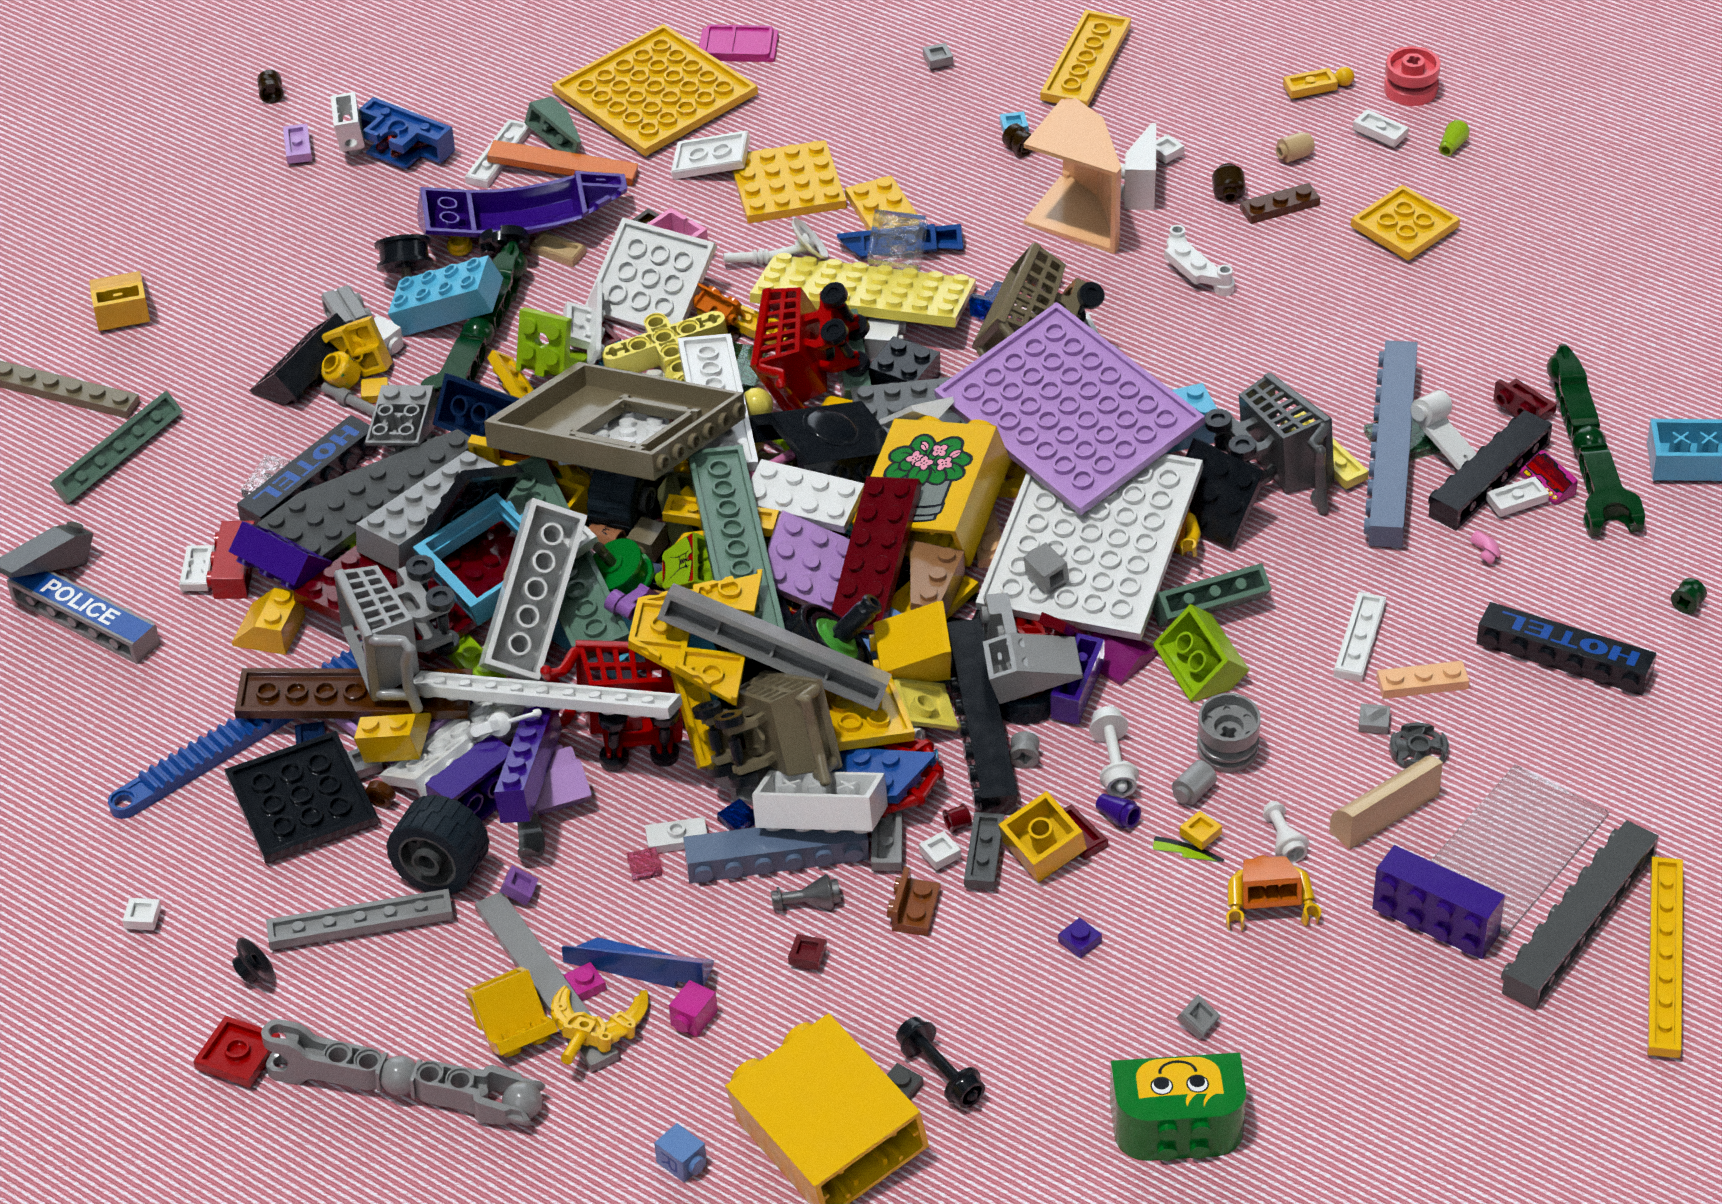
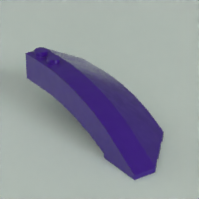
[417,171,627,237]

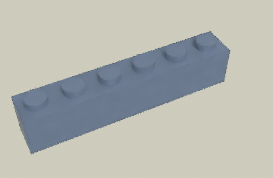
[683,827,869,884]

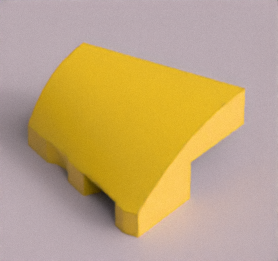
[322,316,393,377]

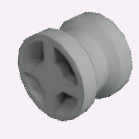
[1010,731,1040,769]

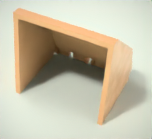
[1024,98,1121,254]

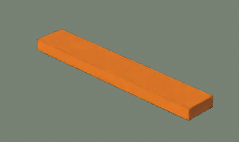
[487,140,638,186]

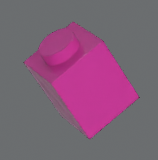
[669,980,717,1037]

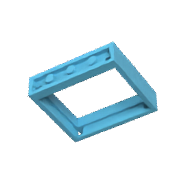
[413,493,523,626]

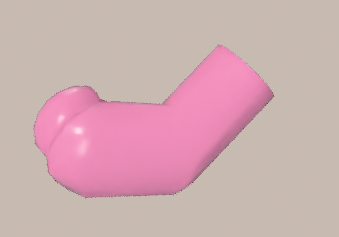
[1470,530,1500,564]

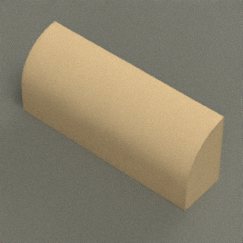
[1329,756,1443,850]

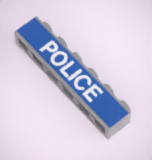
[7,571,160,664]

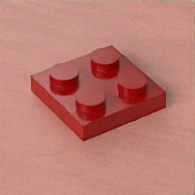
[193,1015,281,1088]

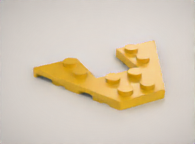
[628,569,763,706]

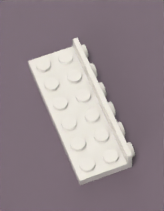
[380,678,534,797]

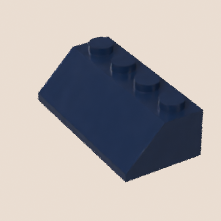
[432,373,530,456]

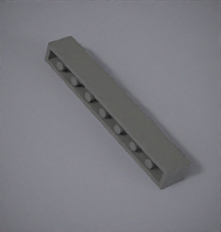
[1501,820,1659,1010]

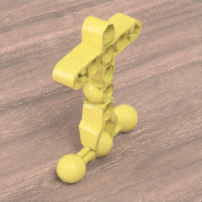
[601,311,774,416]

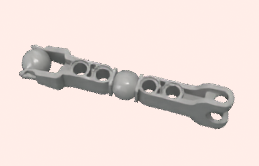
[261,1019,545,1126]

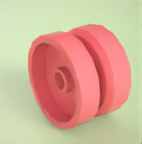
[1384,46,1441,106]

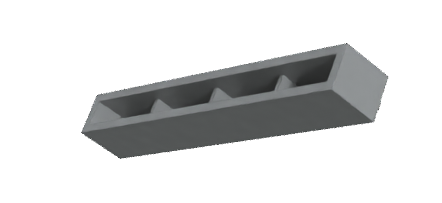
[657,583,892,711]

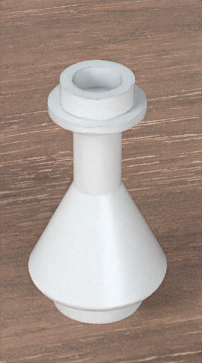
[1263,801,1309,863]

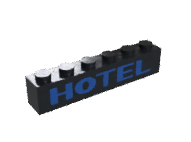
[237,415,378,525]
[1476,602,1657,696]

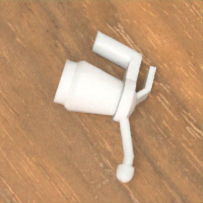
[466,709,542,739]

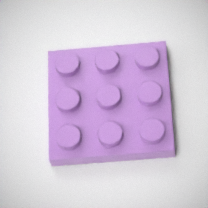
[767,510,850,610]

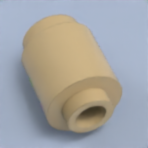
[1275,132,1315,163]

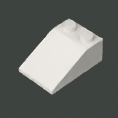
[1120,123,1156,210]

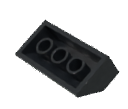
[249,313,346,406]

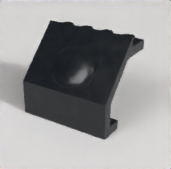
[749,401,888,484]

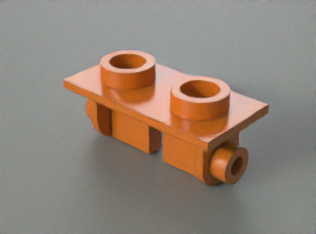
[693,283,746,325]

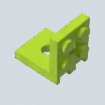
[516,307,587,377]

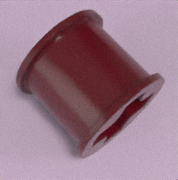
[943,803,972,833]

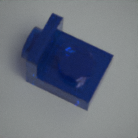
[969,281,1003,320]

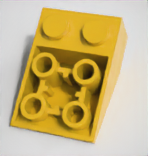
[89,271,150,331]

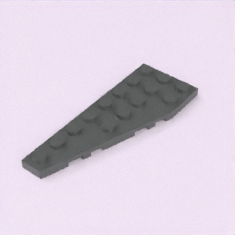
[257,429,470,560]

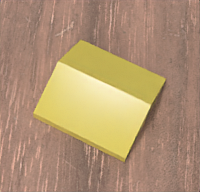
[893,677,958,731]

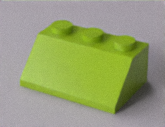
[1153,604,1250,702]

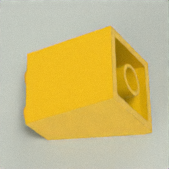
[868,601,951,682]

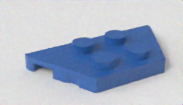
[831,748,937,804]

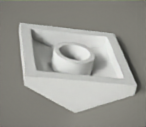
[879,396,954,428]

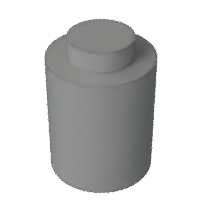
[1172,760,1217,805]

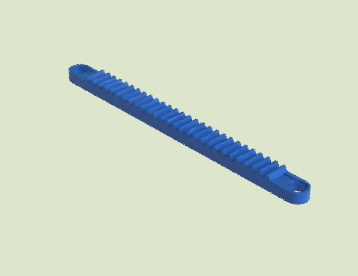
[108,640,364,819]

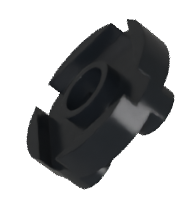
[478,225,530,258]

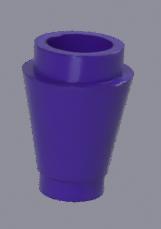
[1096,793,1141,828]

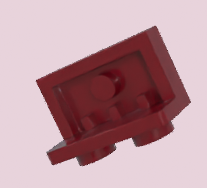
[1493,379,1557,420]

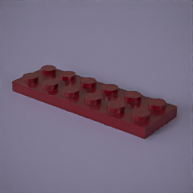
[831,476,922,635]

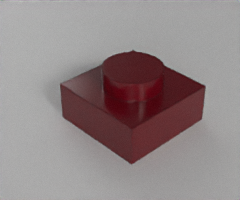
[788,934,827,970]

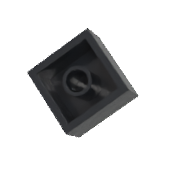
[868,336,940,385]

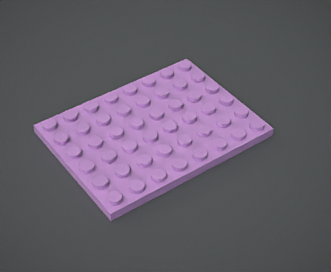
[934,302,1205,515]

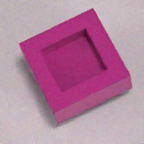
[563,962,606,1001]

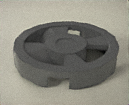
[1389,722,1449,769]

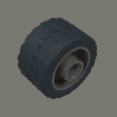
[587,469,663,537]
[386,795,490,895]

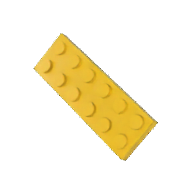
[1040,9,1131,106]

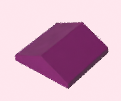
[1091,632,1158,686]

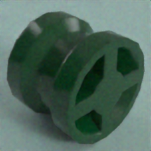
[1671,578,1707,614]

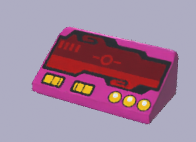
[1519,450,1578,505]

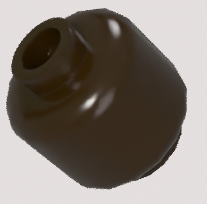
[1212,163,1246,202]

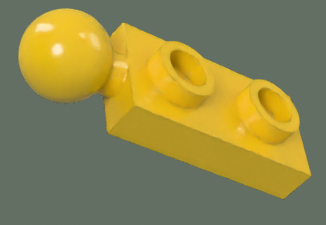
[1283,67,1355,99]

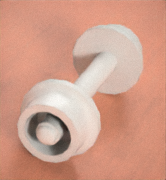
[1089,706,1139,798]

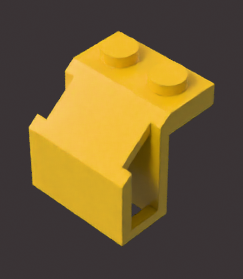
[464,966,558,1057]

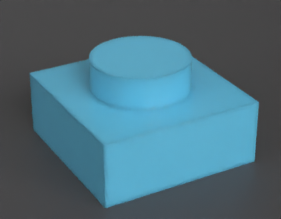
[1000,111,1029,132]

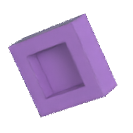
[499,865,539,905]

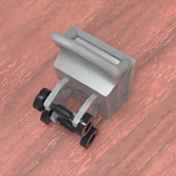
[334,555,460,713]

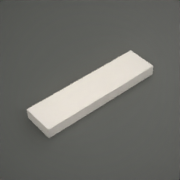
[465,119,532,188]
[1333,592,1386,682]

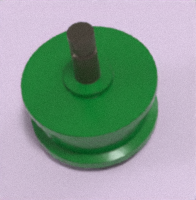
[593,538,654,595]

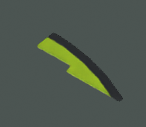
[1153,836,1224,862]

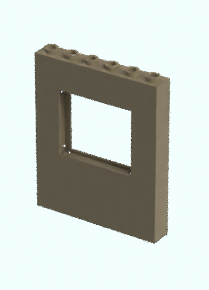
[484,362,746,481]

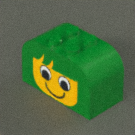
[1110,1052,1246,1161]

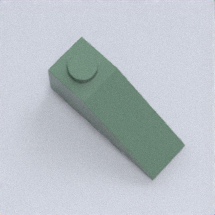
[524,96,581,153]

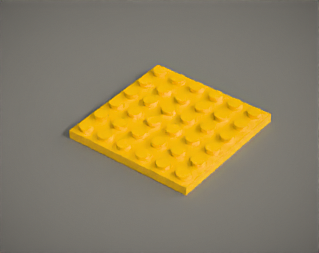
[552,24,758,157]

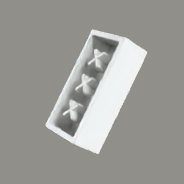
[752,770,888,834]

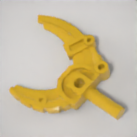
[551,985,648,1065]

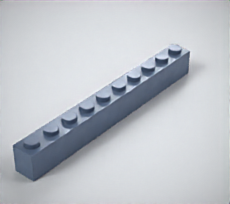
[1364,340,1418,548]

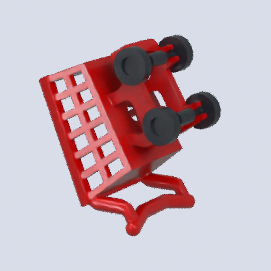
[750,282,870,411]
[540,640,683,771]

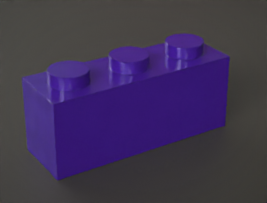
[1051,633,1104,725]

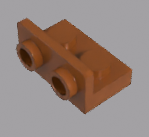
[887,867,941,937]

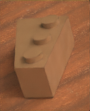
[910,539,965,616]

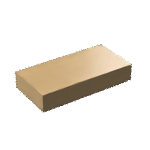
[529,231,587,267]

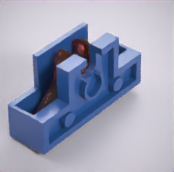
[359,97,455,169]

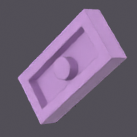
[283,123,312,164]

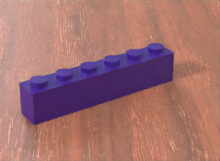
[494,707,562,823]

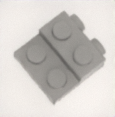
[980,593,1017,640]

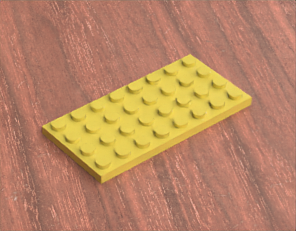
[750,253,976,328]

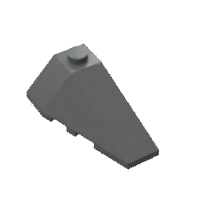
[0,521,94,578]

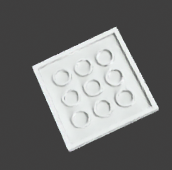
[585,217,717,329]

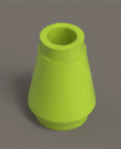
[1439,120,1470,156]

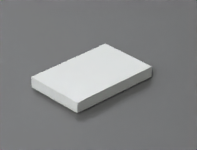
[671,131,751,180]

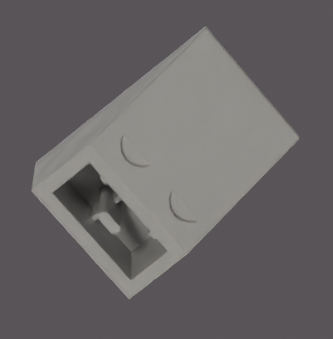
[365,385,438,446]
[983,633,1083,704]

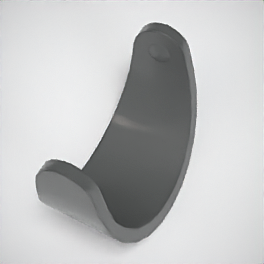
[517,810,545,858]

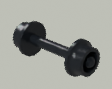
[896,1016,985,1108]

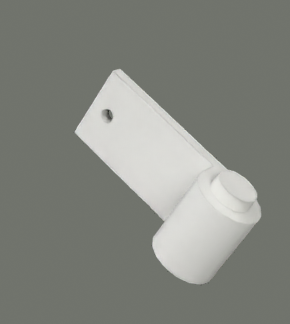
[1410,390,1477,471]

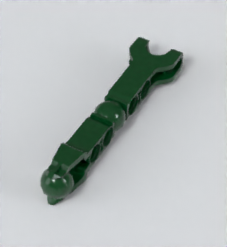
[421,241,528,400]
[1547,344,1645,537]

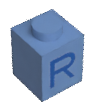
[654,1123,707,1183]

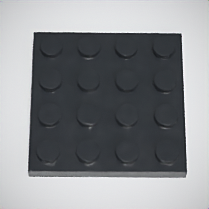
[224,731,378,864]

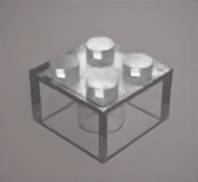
[867,209,928,272]

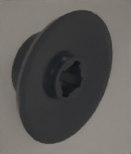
[232,938,276,983]

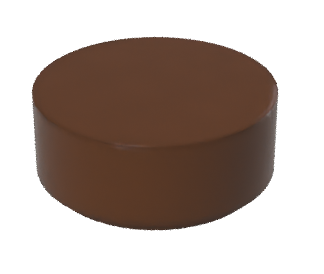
[365,780,396,808]

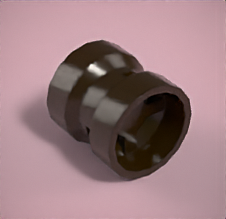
[257,70,283,104]
[1002,123,1033,157]

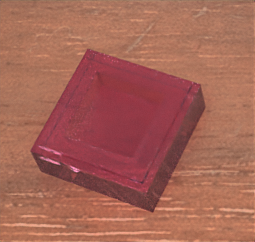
[626,847,662,882]

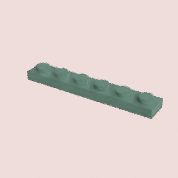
[50,390,183,504]

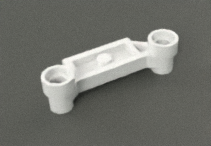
[1164,225,1235,296]

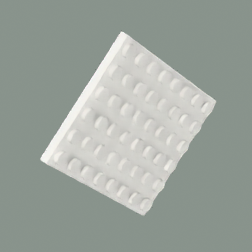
[976,453,1203,641]

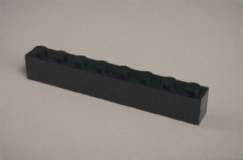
[947,619,1018,815]

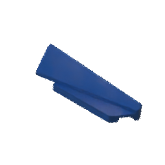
[837,224,963,259]
[562,937,714,988]

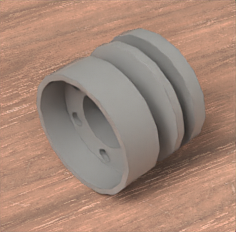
[1197,693,1261,772]

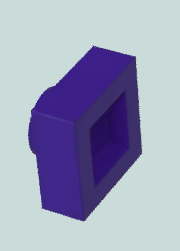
[1058,917,1102,959]

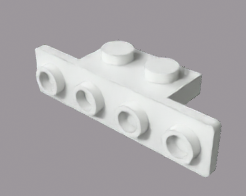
[563,281,605,364]

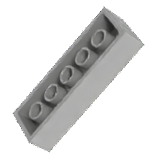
[356,450,499,571]

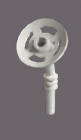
[723,218,829,265]

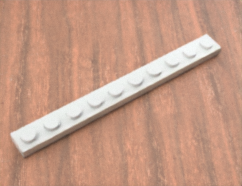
[414,671,682,720]

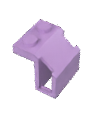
[534,745,592,816]

